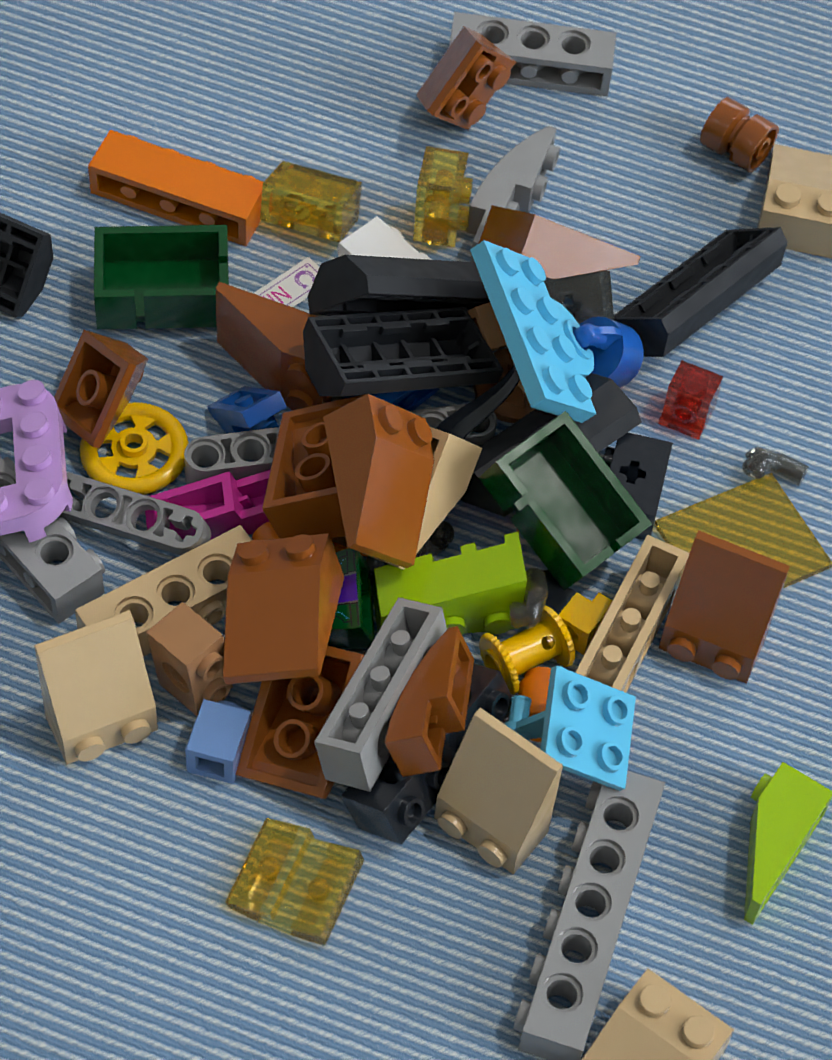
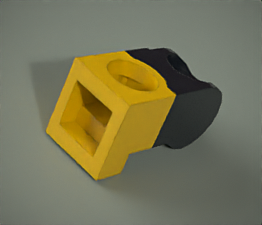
[522,570,613,655]

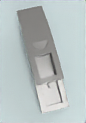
[467,126,560,262]

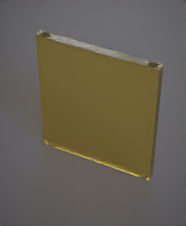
[654,473,832,588]

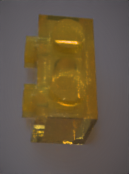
[413,146,473,247]
[260,161,362,242]

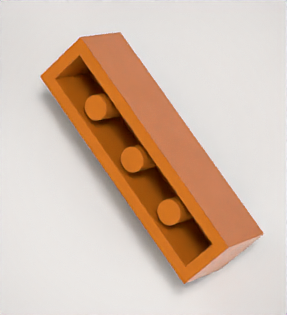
[88,130,267,247]

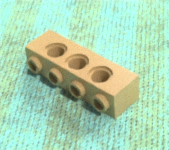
[75,525,251,657]
[575,535,690,693]

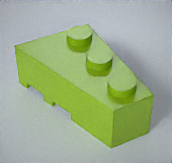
[372,531,527,635]

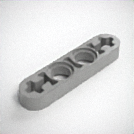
[59,472,211,555]

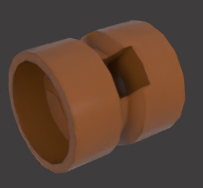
[700,96,779,173]

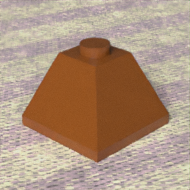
[54,330,148,449]

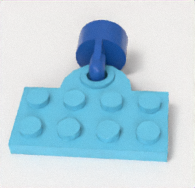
[470,240,644,423]

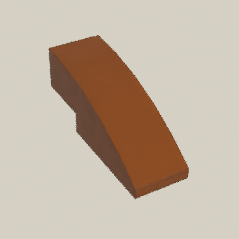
[385,626,474,777]

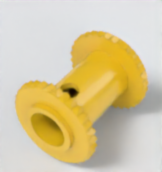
[479,605,575,695]

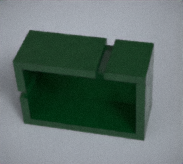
[94,225,229,330]
[479,411,652,591]

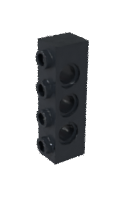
[340,663,512,845]

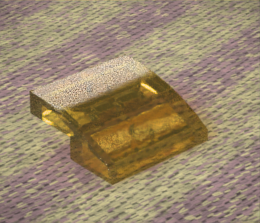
[225,818,364,946]

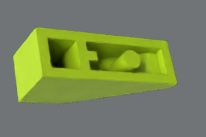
[744,762,832,925]

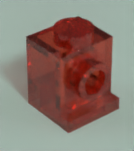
[658,360,723,440]

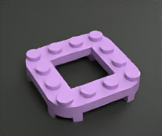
[0,380,73,543]

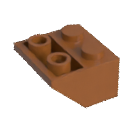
[416,26,516,130]

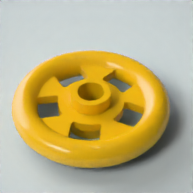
[79,402,189,495]

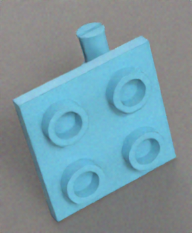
[504,665,636,791]

